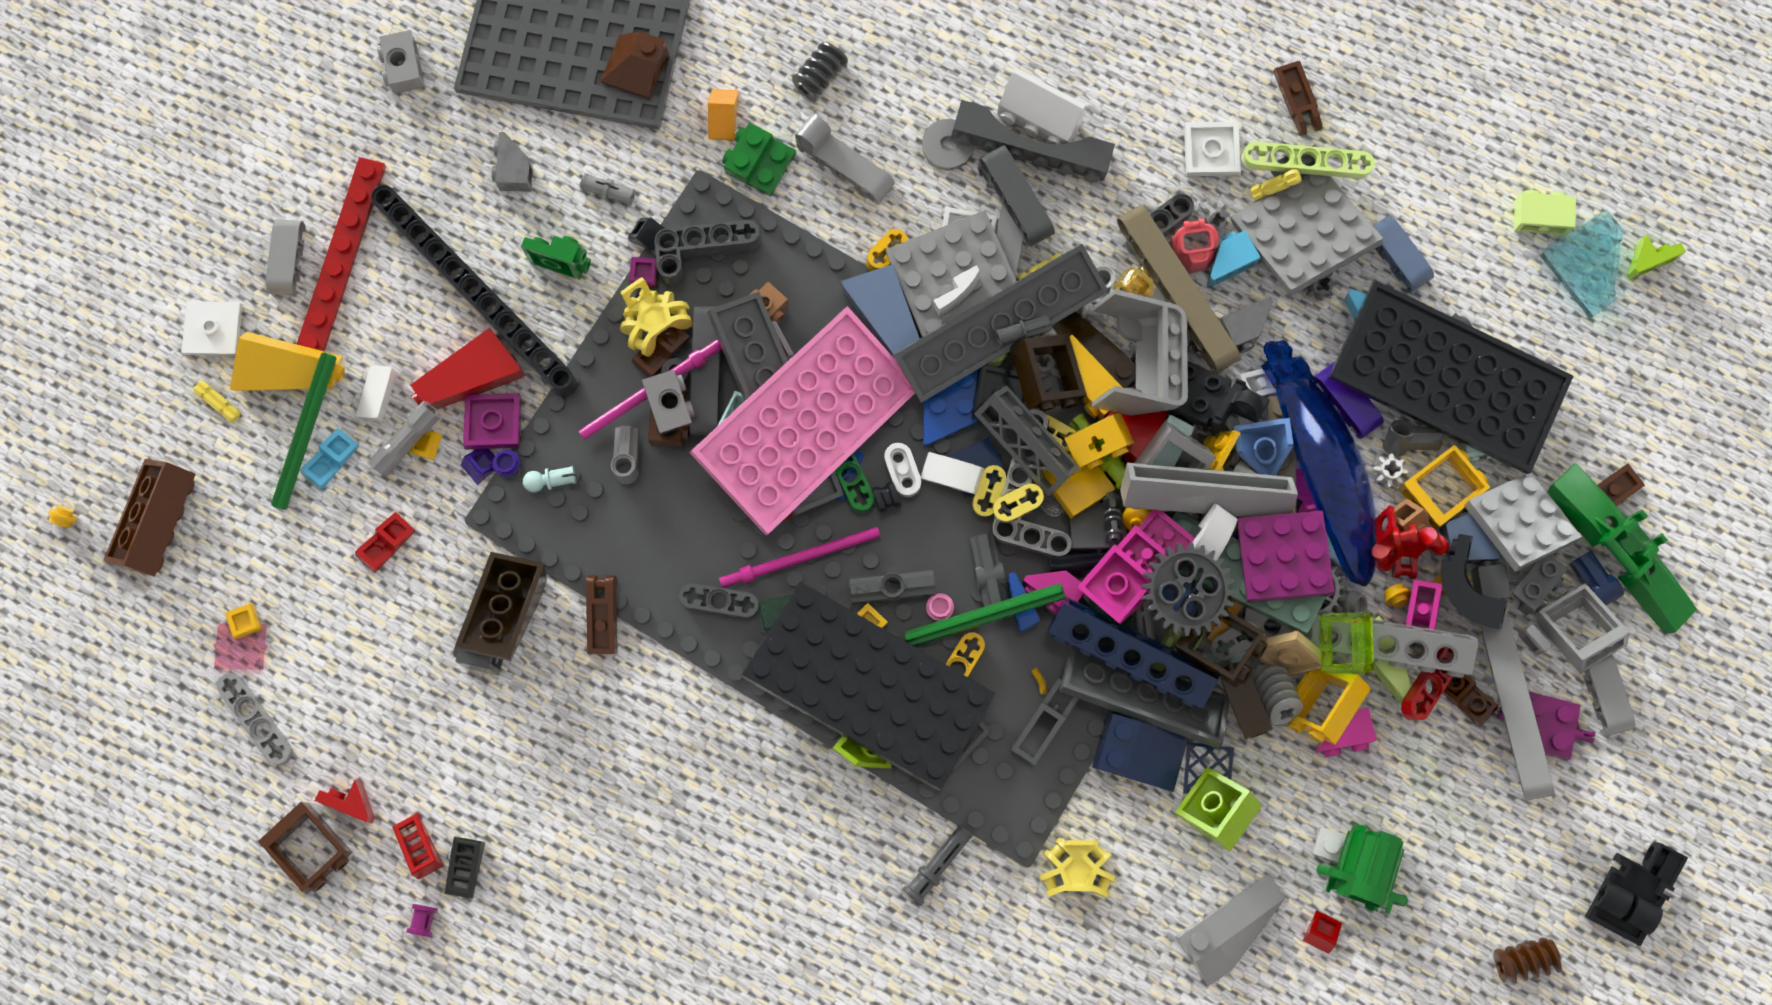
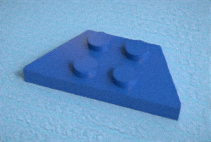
[923,369,979,447]

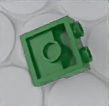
[722,123,796,196]
[521,236,591,280]

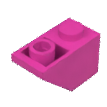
[1022,571,1084,615]
[1315,707,1377,757]

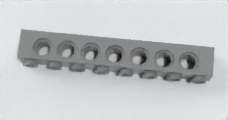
[1242,607,1479,678]

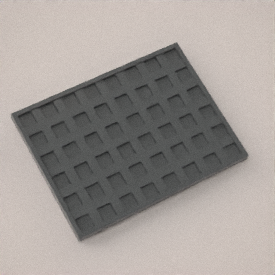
[454,0,690,130]

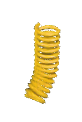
[1031,668,1048,695]

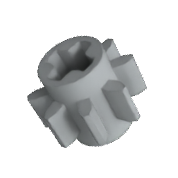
[1194,197,1230,230]

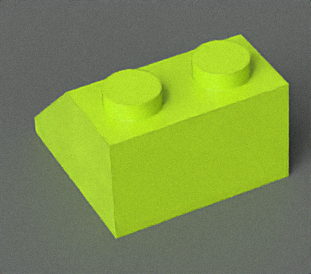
[1175,767,1262,852]

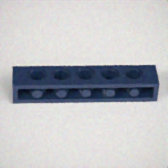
[1048,596,1219,709]

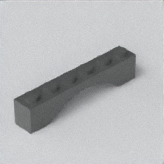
[951,100,1115,182]

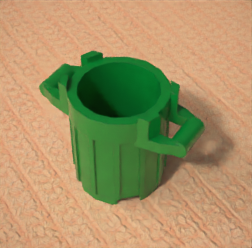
[1316,824,1408,914]

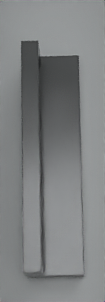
[974,385,1081,497]

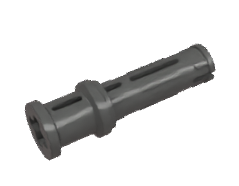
[902,825,973,906]

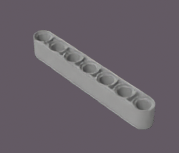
[1481,609,1555,801]

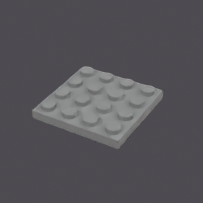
[1231,174,1383,296]
[886,210,1016,337]

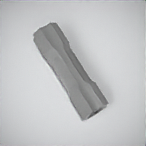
[369,401,441,477]

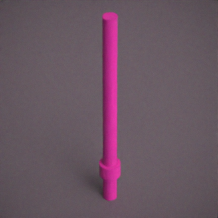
[579,340,722,440]
[719,527,881,588]

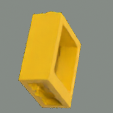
[1398,445,1491,530]
[1286,663,1371,745]

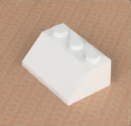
[997,68,1086,144]

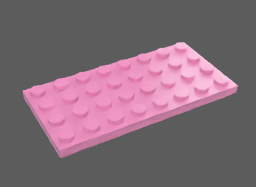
[689,306,915,535]

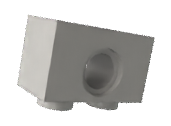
[377,30,425,94]
[642,370,695,435]

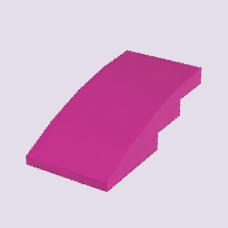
[1078,510,1195,624]

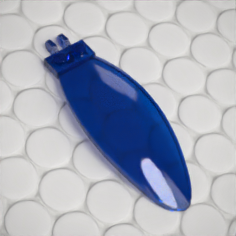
[1261,340,1377,586]

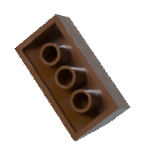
[103,459,196,577]

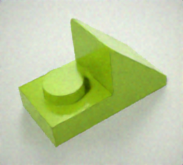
[1627,235,1686,280]

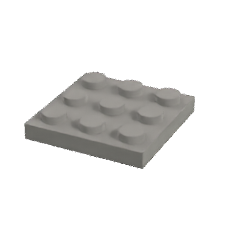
[1464,473,1582,572]

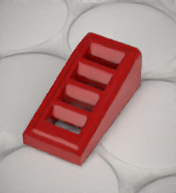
[392,813,444,879]

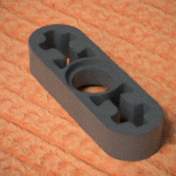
[679,583,760,619]

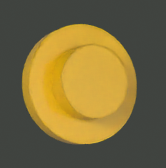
[48,505,77,528]
[1384,584,1411,608]

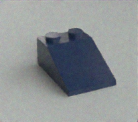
[1092,713,1188,792]

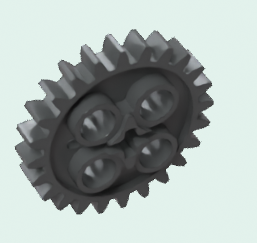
[1140,543,1236,637]

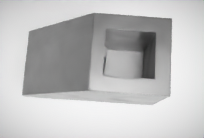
[492,132,533,192]

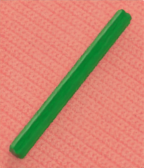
[271,352,337,509]
[905,584,1065,646]

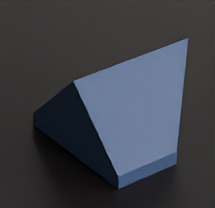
[1233,418,1294,476]

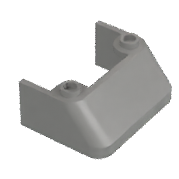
[1092,289,1188,416]

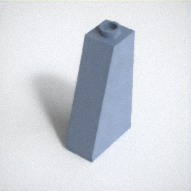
[841,264,920,359]

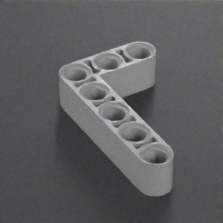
[992,410,1072,557]

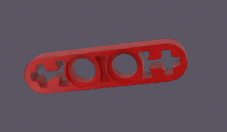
[1401,632,1463,721]

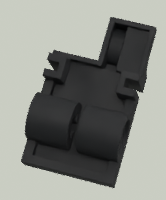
[1167,361,1269,436]
[1585,842,1688,947]

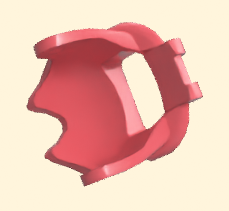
[1169,218,1219,274]

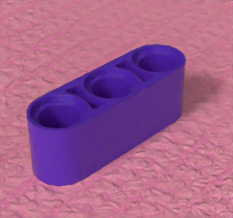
[1313,361,1384,439]

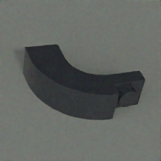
[1441,534,1507,629]

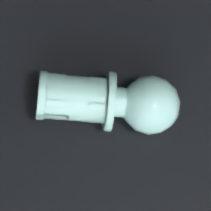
[523,466,576,493]

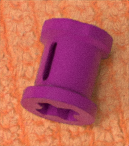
[406,904,438,937]

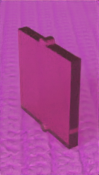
[213,623,268,670]

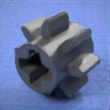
[1306,272,1338,301]

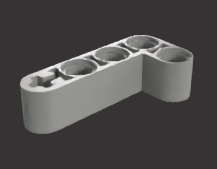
[795,114,895,204]

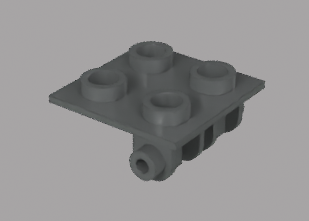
[1070,492,1127,549]

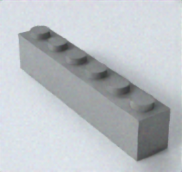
[1120,463,1298,518]

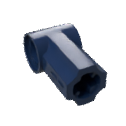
[1569,550,1624,606]

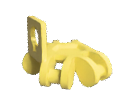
[620,277,693,357]
[1039,838,1116,898]

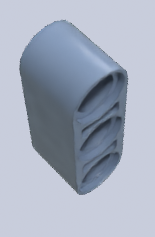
[1373,216,1434,293]

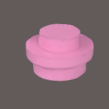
[926,593,954,621]

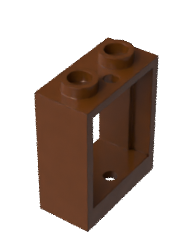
[258,801,353,892]

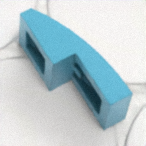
[300,428,359,490]

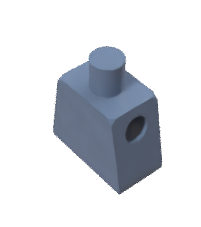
[1429,513,1501,564]

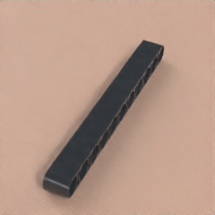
[371,185,578,397]

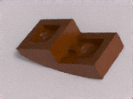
[632,327,690,377]

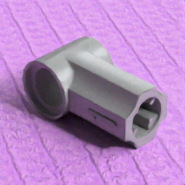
[611,426,640,485]

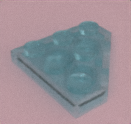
[1540,209,1623,319]

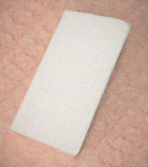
[356,366,397,423]

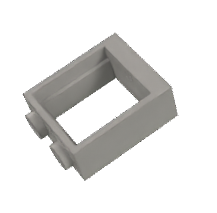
[1134,420,1216,470]
[1537,583,1630,674]

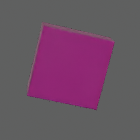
[629,257,658,287]

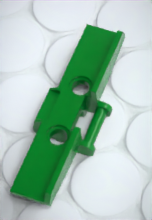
[1547,463,1697,633]

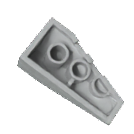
[1175,874,1285,986]

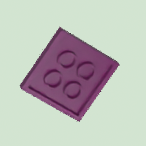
[1236,510,1335,603]

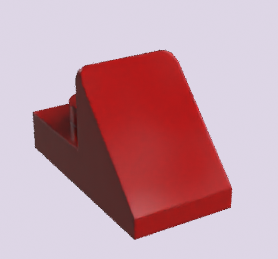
[314,780,375,824]

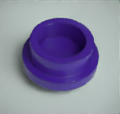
[493,450,521,477]

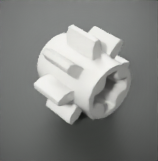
[1371,453,1408,489]

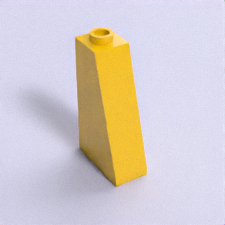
[230,332,345,391]

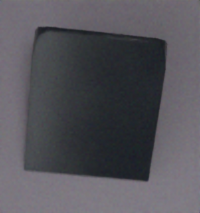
[627,217,665,250]

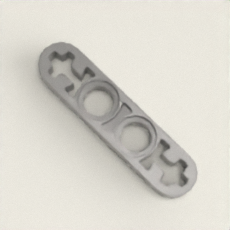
[217,673,293,765]

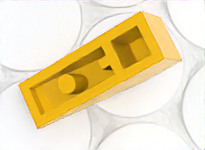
[1070,335,1123,421]

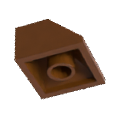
[601,31,669,99]

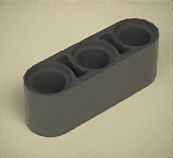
[1126,193,1194,255]

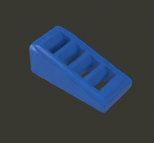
[1008,572,1040,634]

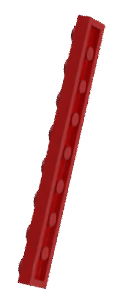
[296,157,386,352]

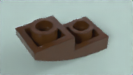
[1443,674,1499,728]

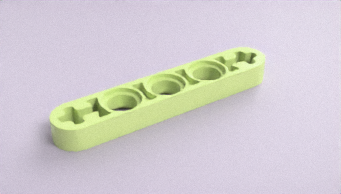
[1241,142,1375,179]

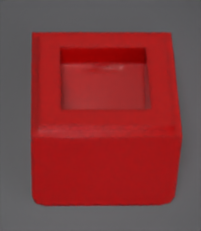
[1303,910,1342,954]

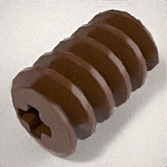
[1493,937,1562,984]

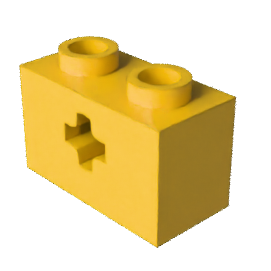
[1064,413,1134,470]

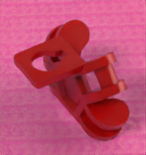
[1372,505,1449,579]

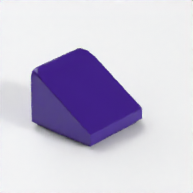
[461,449,495,485]

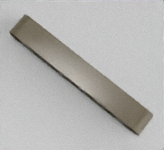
[1117,205,1241,374]

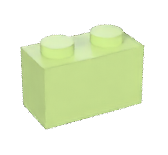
[1514,190,1576,235]

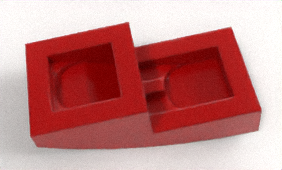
[355,512,415,573]

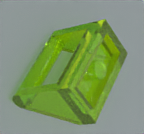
[1319,612,1374,675]

